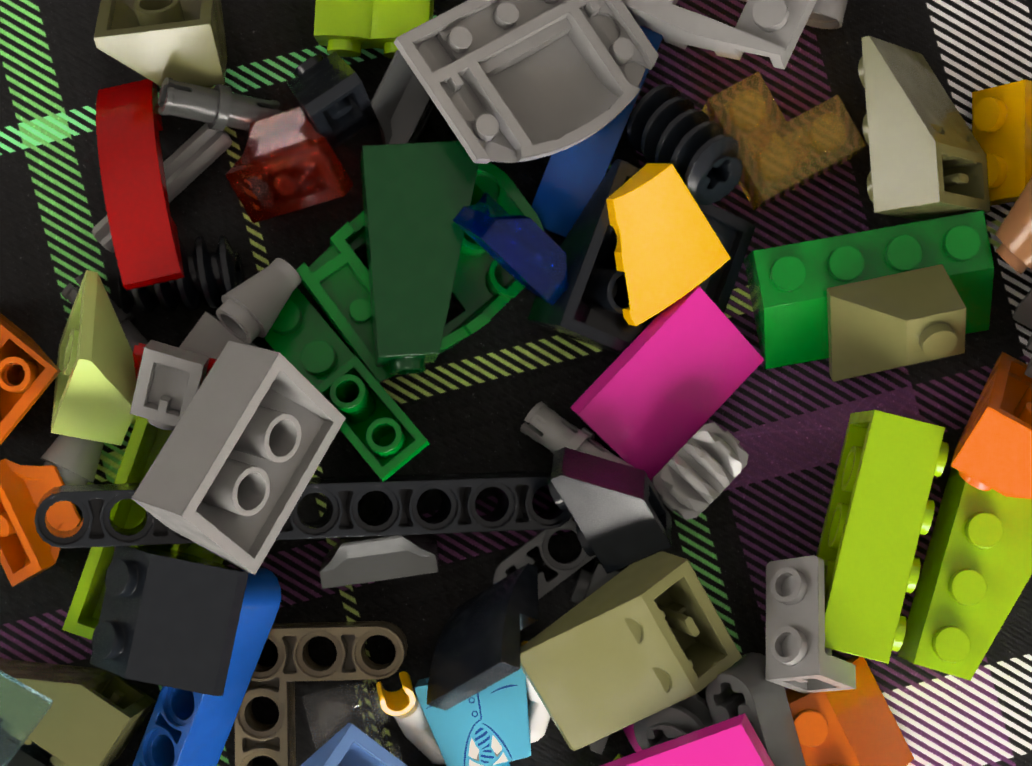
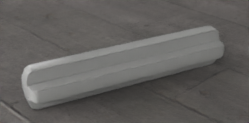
[92,123,232,253]

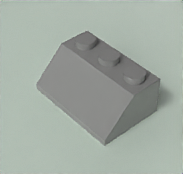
[131,340,346,575]

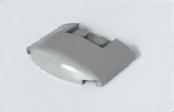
[394,0,659,164]

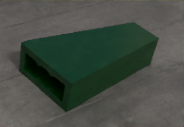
[360,141,479,375]

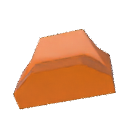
[0,459,81,587]

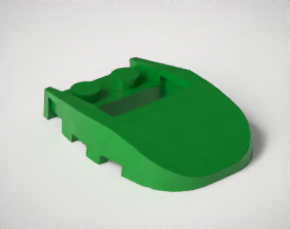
[296,162,546,383]

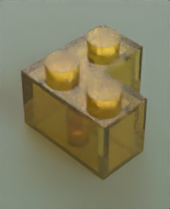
[702,71,866,211]

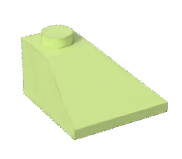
[51,270,137,446]

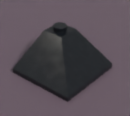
[528,160,756,356]

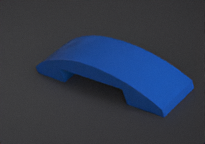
[531,26,663,238]

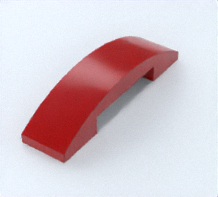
[96,79,184,291]

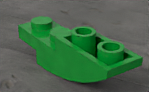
[264,287,430,482]

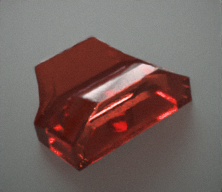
[225,106,354,223]

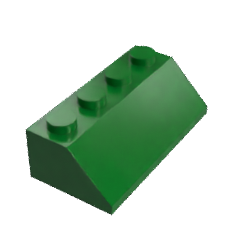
[744,210,994,370]

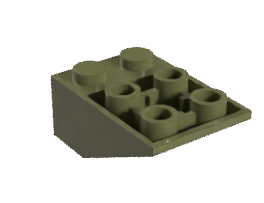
[858,36,991,221]
[520,551,742,751]
[0,658,156,766]

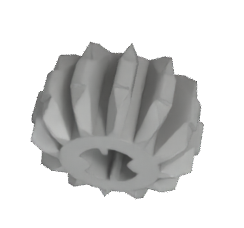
[652,422,749,520]

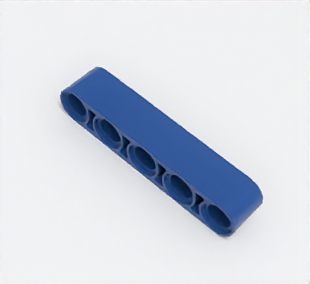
[132,568,281,766]

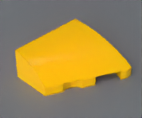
[606,163,731,326]

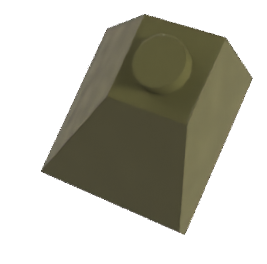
[94,0,227,88]
[827,264,966,382]

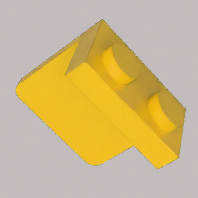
[972,79,1032,206]

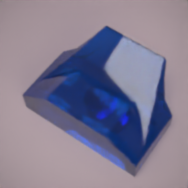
[453,193,568,306]

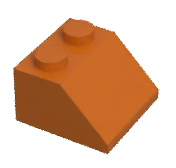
[785,656,914,766]

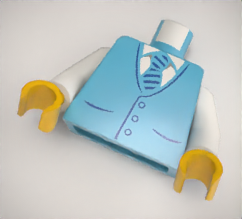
[376,641,551,766]

